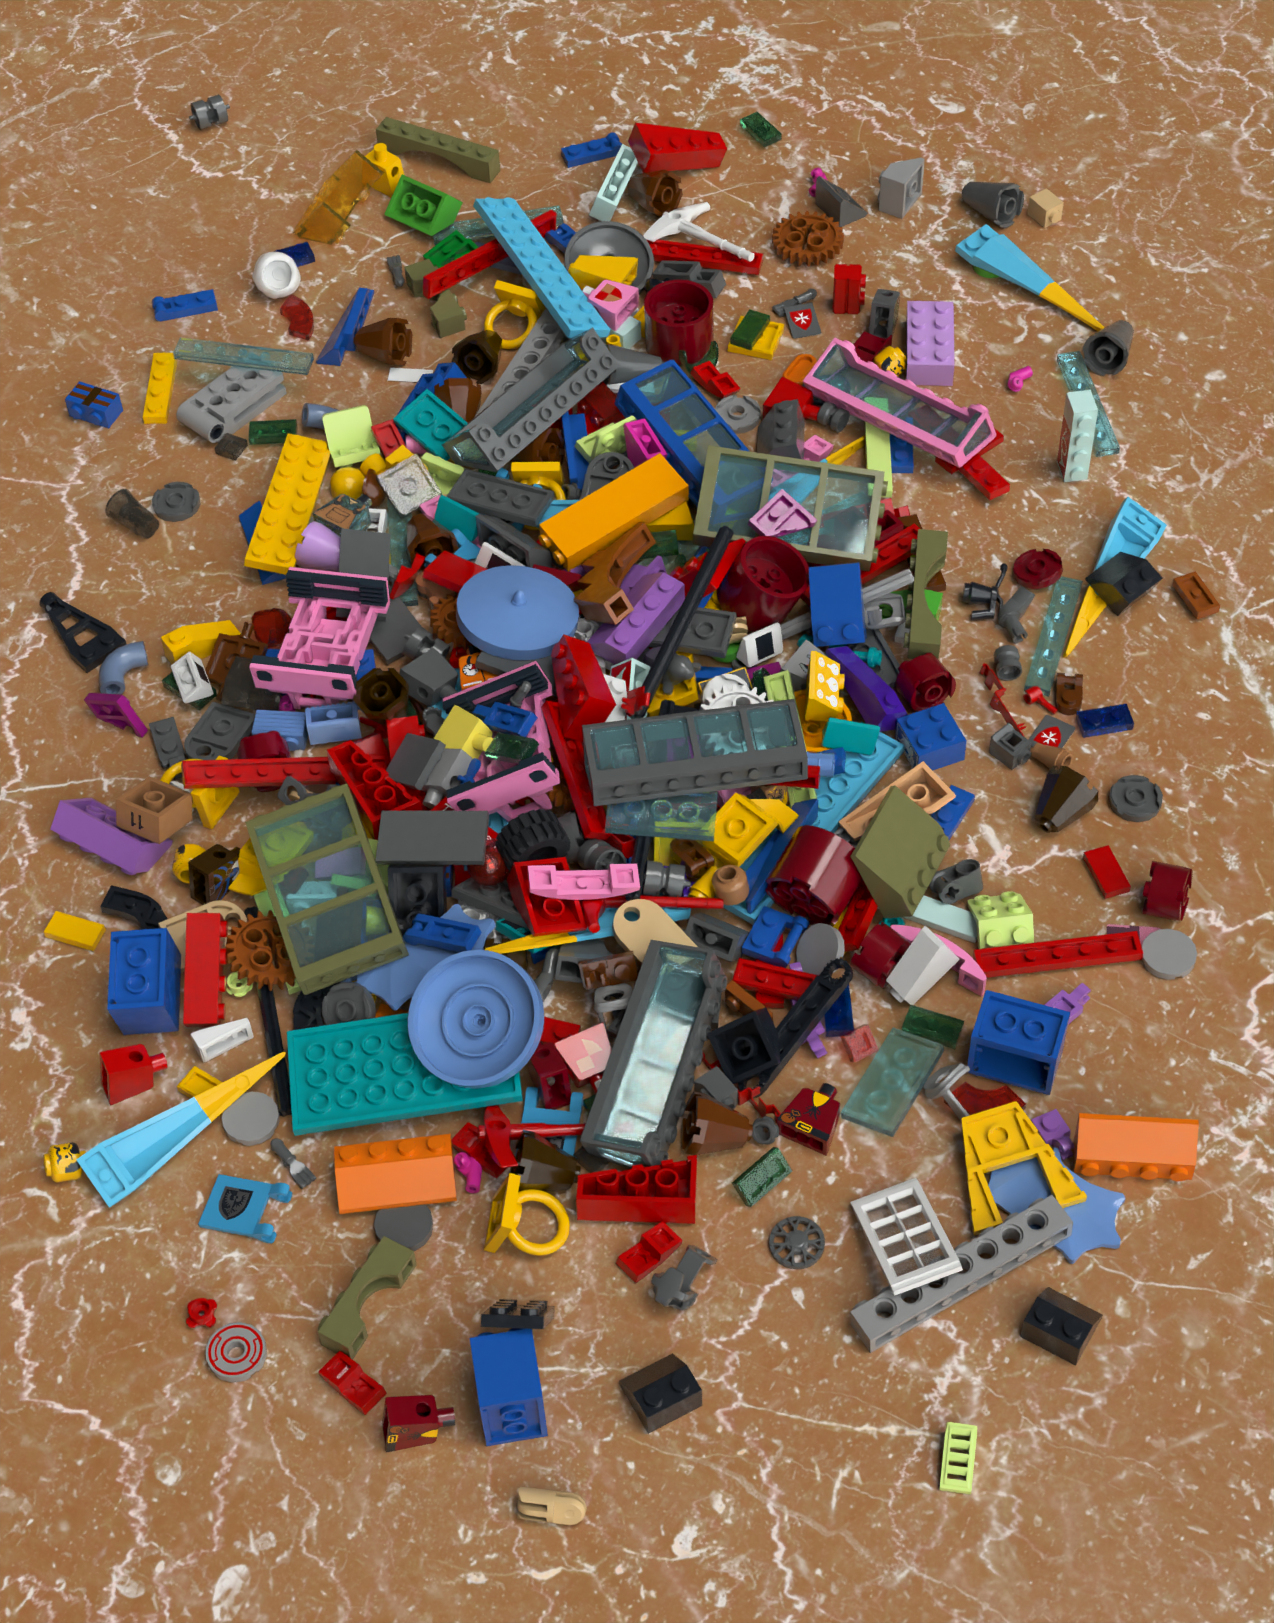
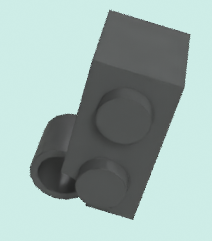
[682,912,750,962]

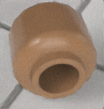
[712,865,750,906]

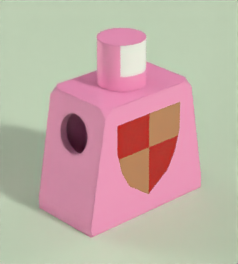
[583,280,639,331]

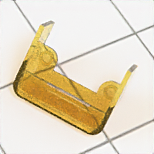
[293,150,384,245]

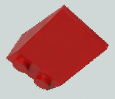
[670,538,746,598]
[507,857,587,937]

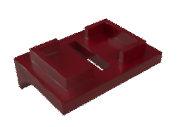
[853,331,892,363]

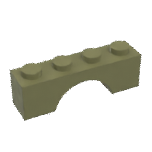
[404,259,467,338]
[318,1236,417,1360]

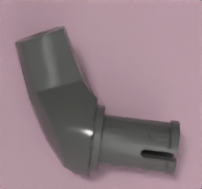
[997,586,1035,643]

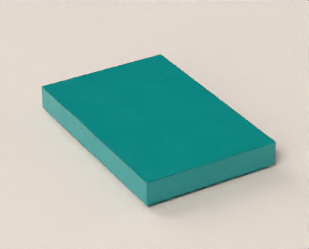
[393,389,467,461]

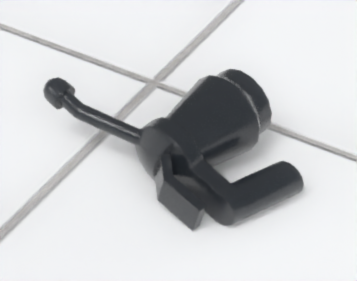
[962,563,1008,621]

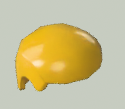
[330,467,365,502]

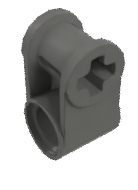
[929,859,983,904]

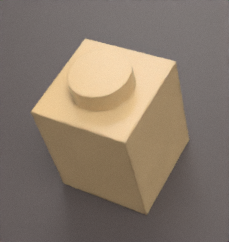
[1028,188,1064,228]

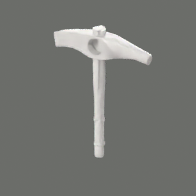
[643,202,754,262]

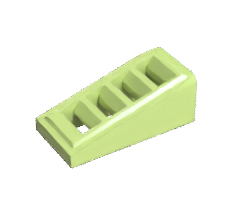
[939,1422,978,1495]

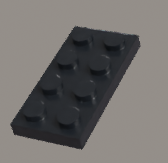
[481,1299,555,1329]

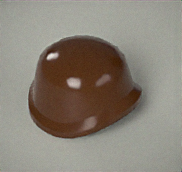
[353,468,388,509]

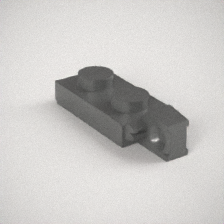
[149,717,187,780]

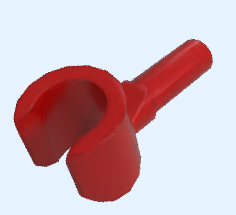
[1023,686,1058,714]
[359,716,388,739]

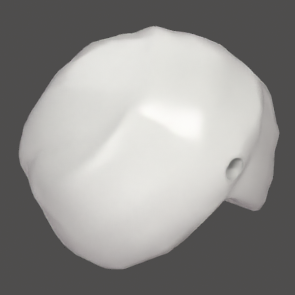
[252,252,301,299]

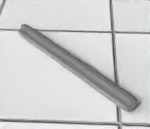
[780,569,914,640]

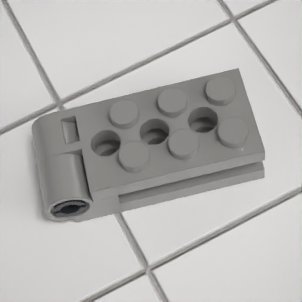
[176,353,287,444]

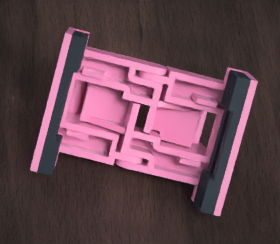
[249,567,390,709]
[443,661,560,822]

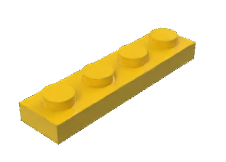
[143,352,178,424]

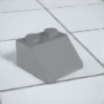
[878,158,925,219]

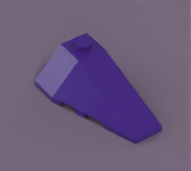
[825,646,908,732]

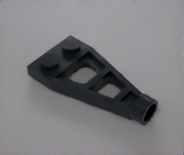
[39,592,127,673]

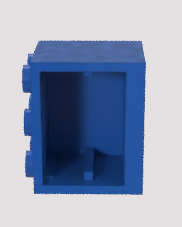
[107,928,181,1035]
[967,990,1070,1095]
[470,1328,548,1446]

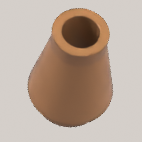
[1031,743,1073,770]

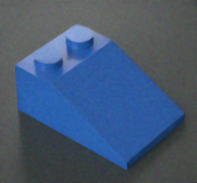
[809,562,867,647]

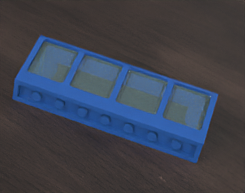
[614,360,773,525]

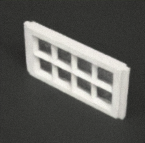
[850,1178,963,1296]

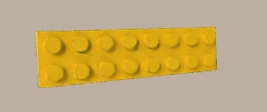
[244,433,331,575]

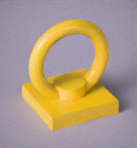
[484,280,546,349]
[511,462,566,530]
[160,756,240,829]
[484,1173,570,1256]

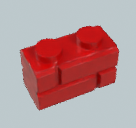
[833,264,866,314]

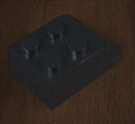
[388,865,447,936]

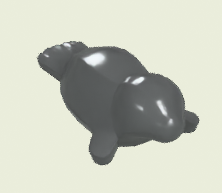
[637,647,701,695]

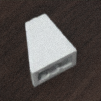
[886,926,960,1006]

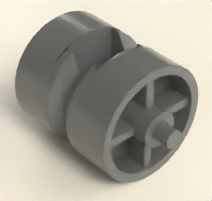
[189,94,230,130]
[402,626,450,662]
[578,839,626,870]
[642,860,691,897]

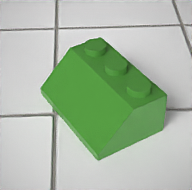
[384,174,463,236]

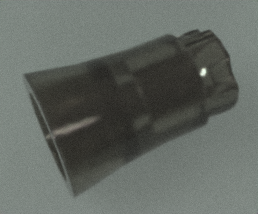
[105,489,159,539]

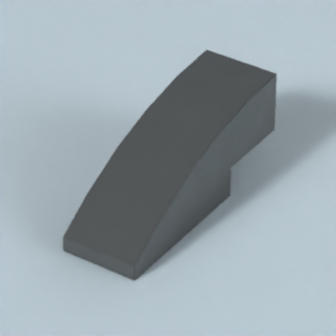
[652,261,726,298]

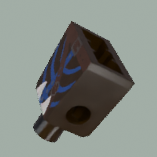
[188,844,240,905]

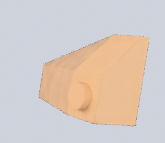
[838,761,956,841]

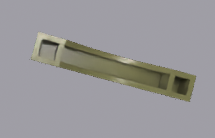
[376,117,501,183]
[903,529,948,659]

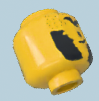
[873,346,907,377]
[172,844,206,884]
[43,1142,86,1182]

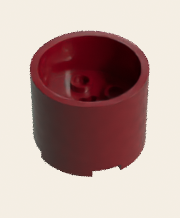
[644,279,714,367]
[717,536,809,632]
[765,825,863,927]

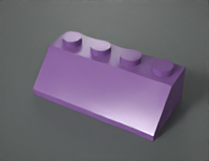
[587,572,685,665]
[50,798,173,875]

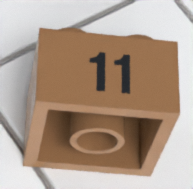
[116,776,192,844]

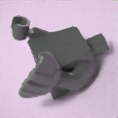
[534,939,623,1002]

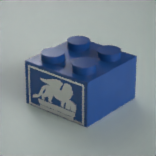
[895,703,967,771]

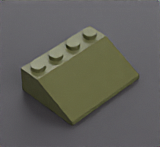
[851,786,950,918]

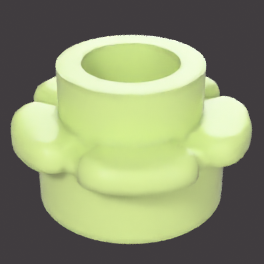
[226,971,253,997]

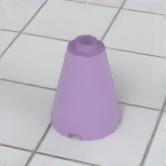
[295,521,340,572]

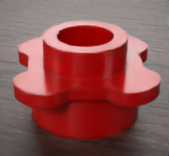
[186,1298,217,1328]

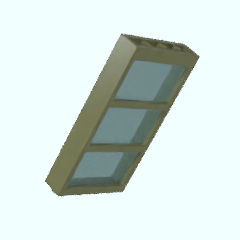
[692,445,888,571]
[245,784,409,995]

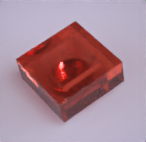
[840,1024,879,1062]

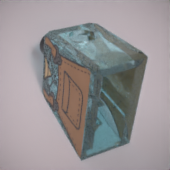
[312,494,372,536]

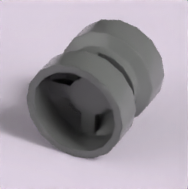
[817,401,850,432]
[993,645,1022,681]

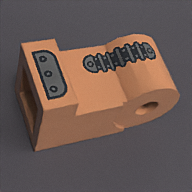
[416,572,455,611]

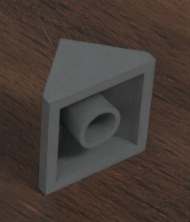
[815,176,868,227]

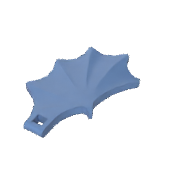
[341,904,496,1010]
[988,1147,1125,1264]

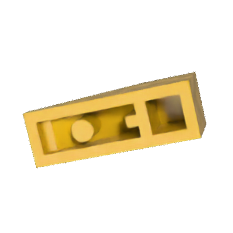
[161,620,241,664]

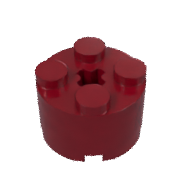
[896,653,956,711]
[237,731,292,792]
[1143,861,1193,921]
[850,922,911,989]

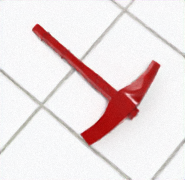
[579,894,723,933]
[478,1105,634,1168]

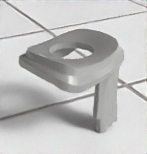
[864,593,905,630]
[594,983,633,1040]
[924,1063,970,1121]

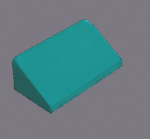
[434,495,479,542]
[822,717,880,755]

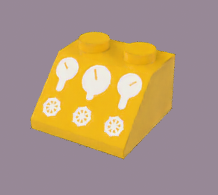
[805,651,844,722]

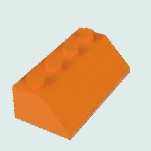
[1073,1113,1199,1181]
[334,1134,457,1214]

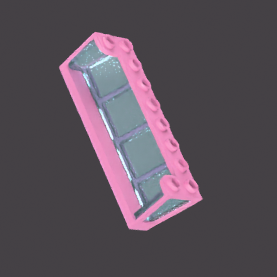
[803,338,997,468]

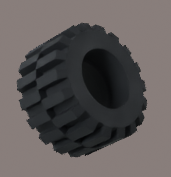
[495,809,571,872]

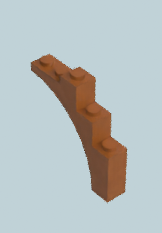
[574,522,656,625]

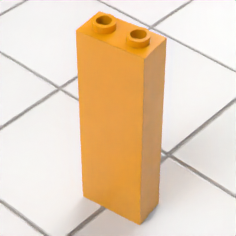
[538,453,689,572]

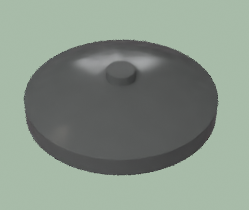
[564,221,654,294]

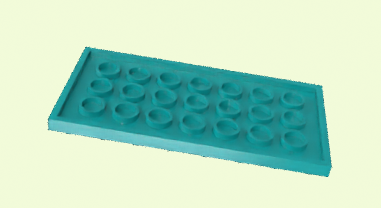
[287,1013,523,1136]

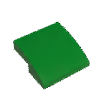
[423,230,479,268]

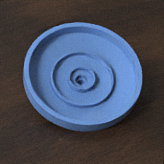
[456,566,579,660]
[408,950,544,1089]

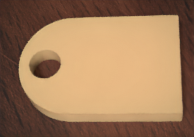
[612,899,697,979]
[158,900,247,973]

